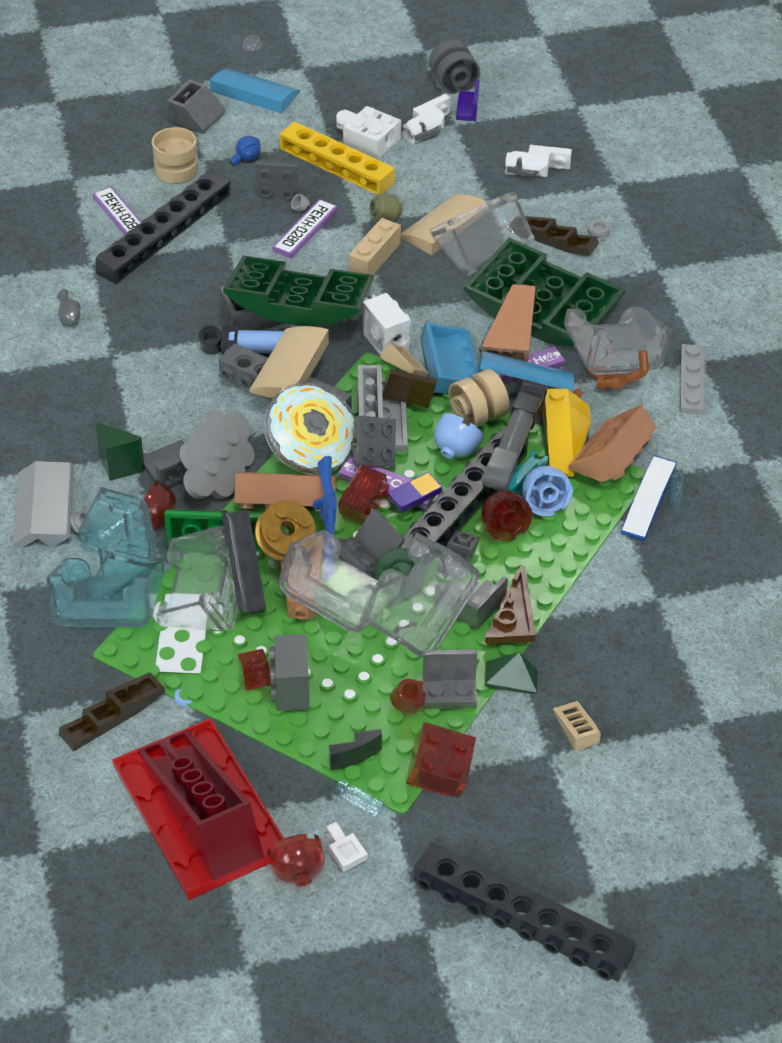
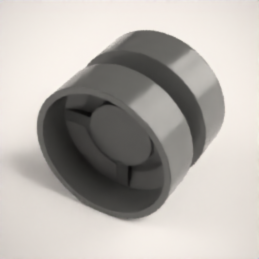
[429,39,480,94]

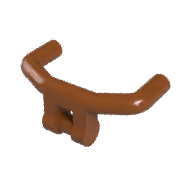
[584,350,649,390]

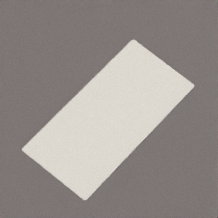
[156,594,210,673]

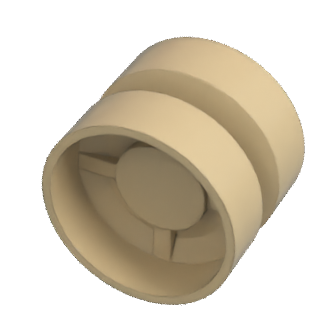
[152,127,199,184]
[449,369,510,427]

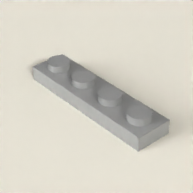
[680,344,705,415]

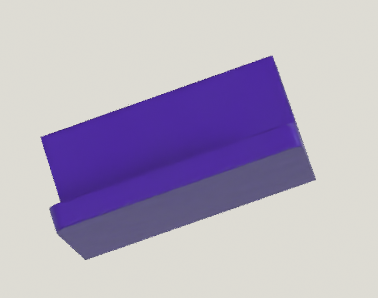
[456,79,480,121]

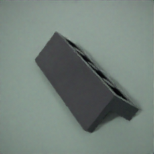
[221,510,267,616]

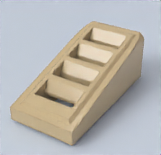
[380,344,429,377]
[553,701,601,751]

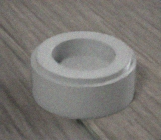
[588,220,610,238]

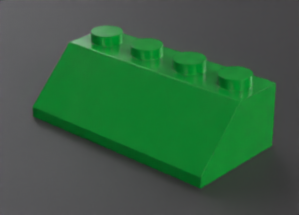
[164,509,263,552]

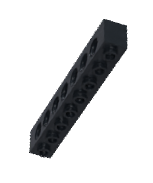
[96,169,230,284]
[401,426,528,569]
[414,841,636,982]

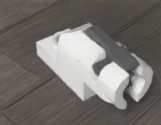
[402,94,450,144]
[505,145,572,177]

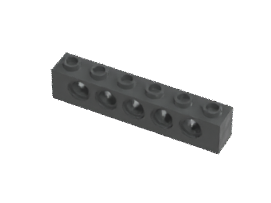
[218,343,352,425]

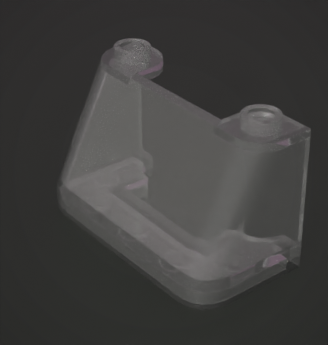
[429,191,535,276]
[564,307,673,375]
[153,525,238,632]
[279,530,407,633]
[361,532,480,658]

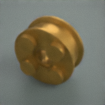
[255,500,315,561]

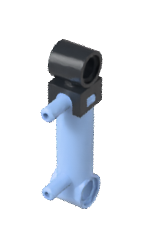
[199,325,284,355]

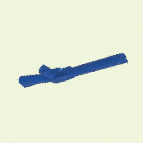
[313,456,337,583]

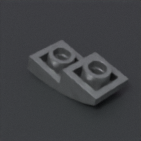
[437,530,480,579]

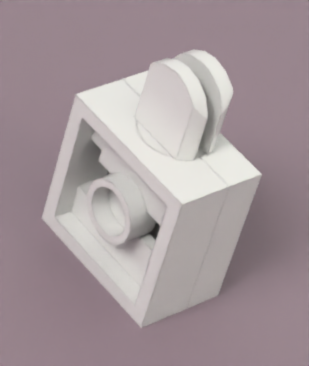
[336,106,401,160]
[361,293,411,355]

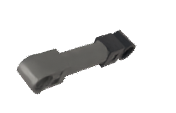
[482,379,548,492]

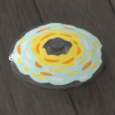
[263,382,357,475]

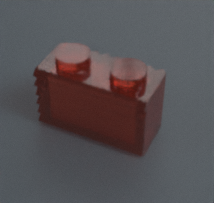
[338,464,390,523]

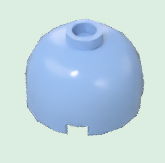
[434,414,484,459]
[522,466,573,516]

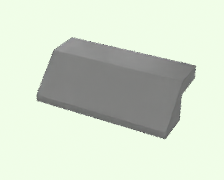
[358,365,408,452]
[13,461,74,548]

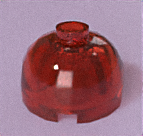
[133,480,176,530]
[481,490,533,542]
[267,834,325,887]

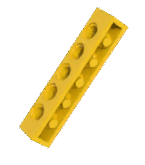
[279,121,395,194]

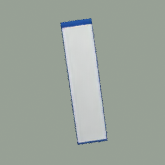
[621,455,677,541]

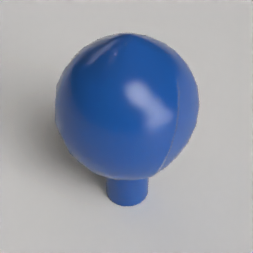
[230,136,261,165]

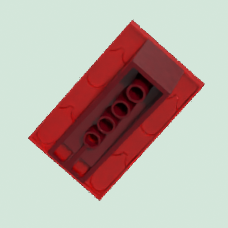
[112,718,291,900]

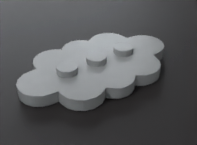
[180,410,254,499]

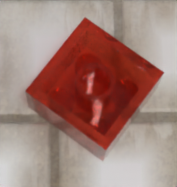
[406,722,476,798]

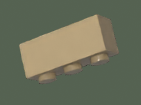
[349,218,401,275]

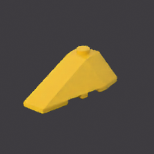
[542,389,591,477]

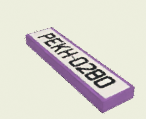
[93,186,142,235]
[273,199,337,259]

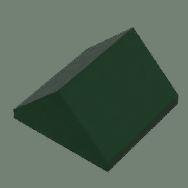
[96,423,145,481]

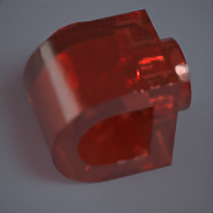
[390,679,426,714]

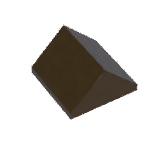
[383,369,437,408]

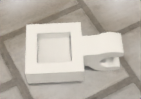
[326,822,368,872]

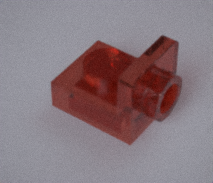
[237,649,271,690]

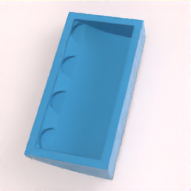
[210,69,301,114]
[420,322,479,393]
[479,351,574,392]

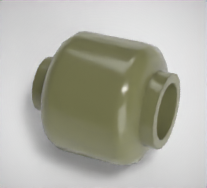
[369,194,403,222]

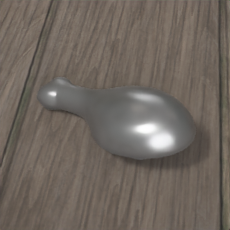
[57,288,81,326]

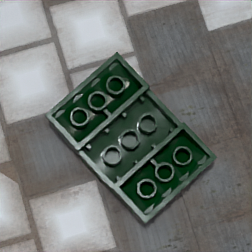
[464,237,626,346]
[223,255,374,325]

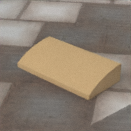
[401,194,488,256]
[250,326,329,399]

